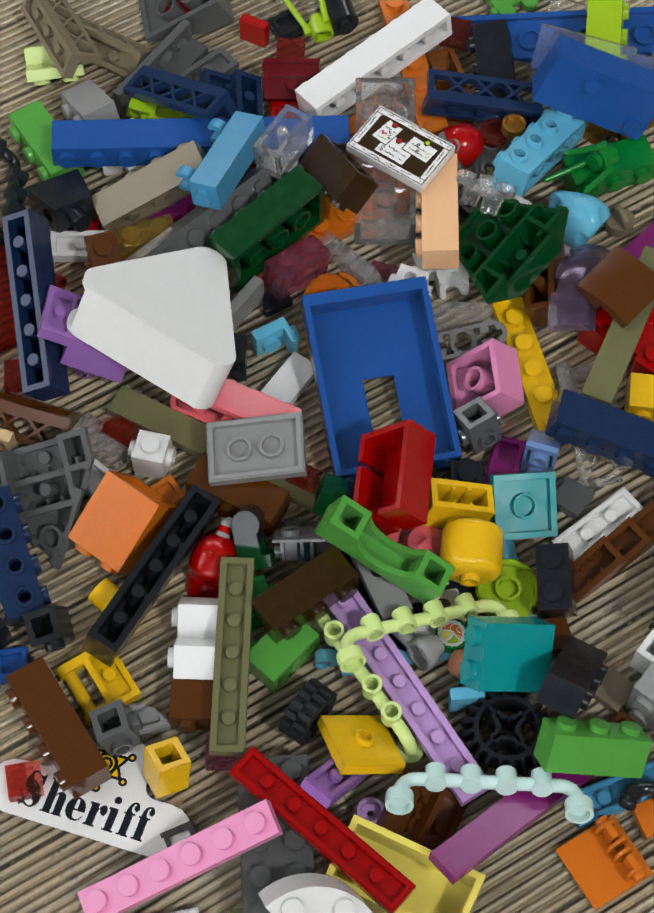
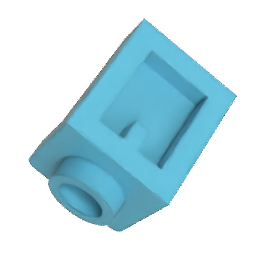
[251,317,301,357]

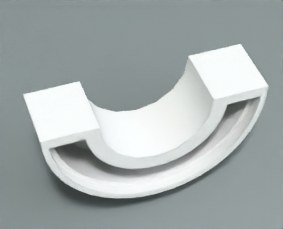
[258,873,373,913]

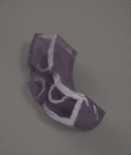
[548,244,611,333]

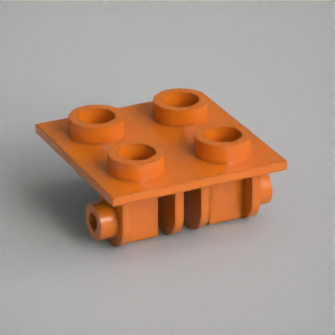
[555,814,654,911]

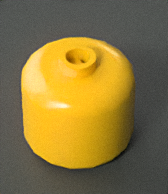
[440,518,504,587]

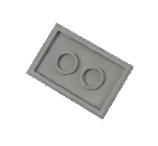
[206,412,307,487]

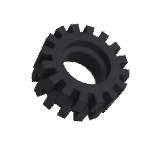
[278,678,337,745]

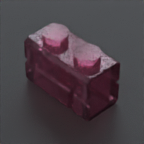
[262,234,331,301]

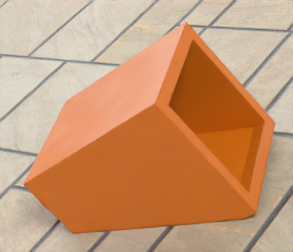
[67,470,178,575]

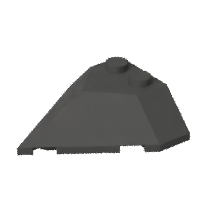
[0,427,95,570]

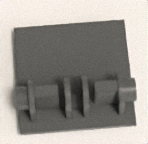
[272,516,342,561]

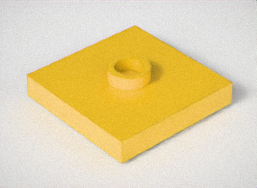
[317,715,406,775]

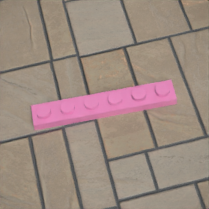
[77,799,283,913]

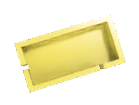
[325,814,486,913]

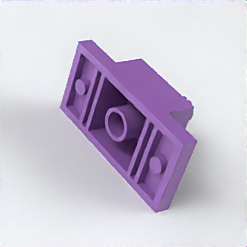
[37,285,127,383]

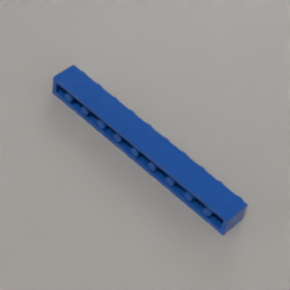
[51,115,350,168]

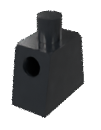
[26,169,95,233]

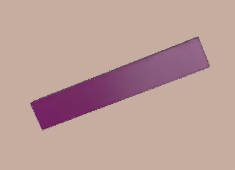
[428,773,595,885]

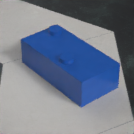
[532,34,654,141]

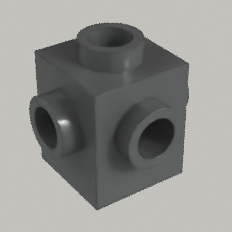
[453,396,502,455]
[89,698,143,756]

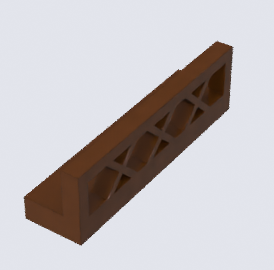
[0,390,81,445]

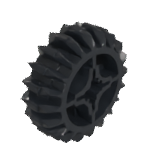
[460,692,550,777]

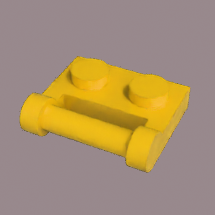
[56,651,142,728]

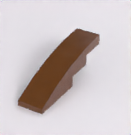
[574,500,654,603]

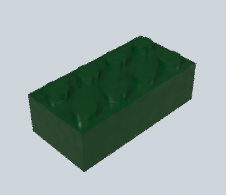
[209,165,324,293]

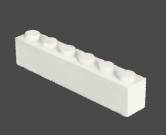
[295,0,452,116]

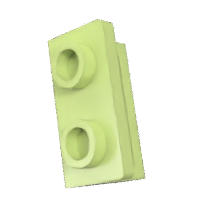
[24,45,85,85]

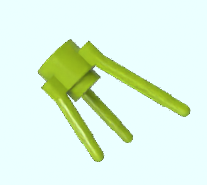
[283,0,334,43]

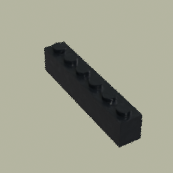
[82,484,221,667]

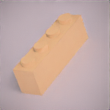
[415,153,459,269]

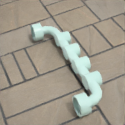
[385,762,594,824]

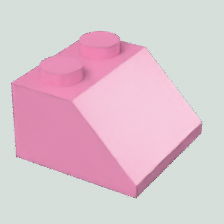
[446,338,525,416]

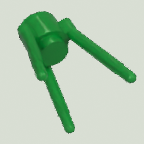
[543,140,619,194]

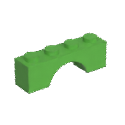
[314,495,455,604]

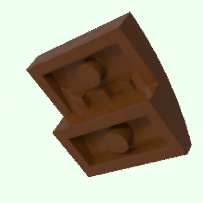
[575,246,654,328]
[376,769,468,850]

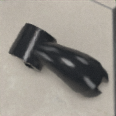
[618,781,654,811]

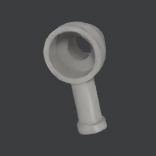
[390,632,445,672]

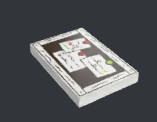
[346,105,455,193]

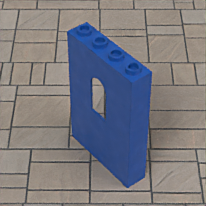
[301,276,462,483]

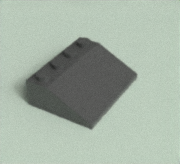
[139,0,234,42]

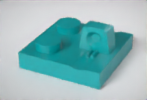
[489,471,558,540]

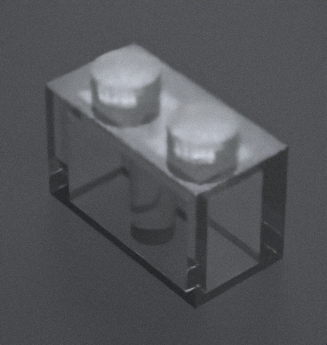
[253,104,314,179]

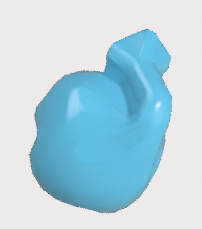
[548,190,611,249]

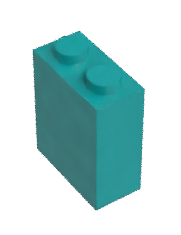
[460,616,556,692]

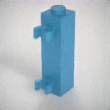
[175,111,267,210]

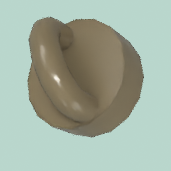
[604,204,635,237]

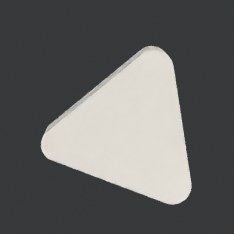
[66,247,236,409]

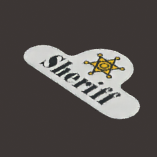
[0,728,191,857]

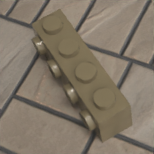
[92,140,206,236]

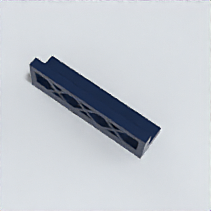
[123,65,238,121]
[422,68,543,128]

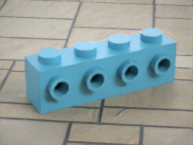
[492,108,587,197]

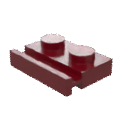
[262,58,320,102]

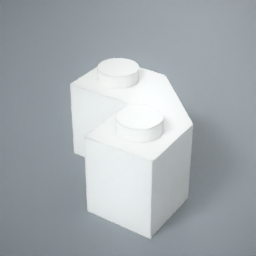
[167,597,218,680]

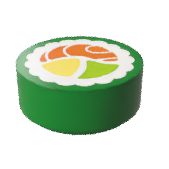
[435,619,467,653]

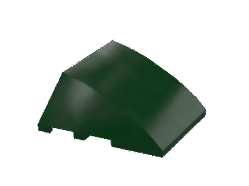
[459,195,569,304]

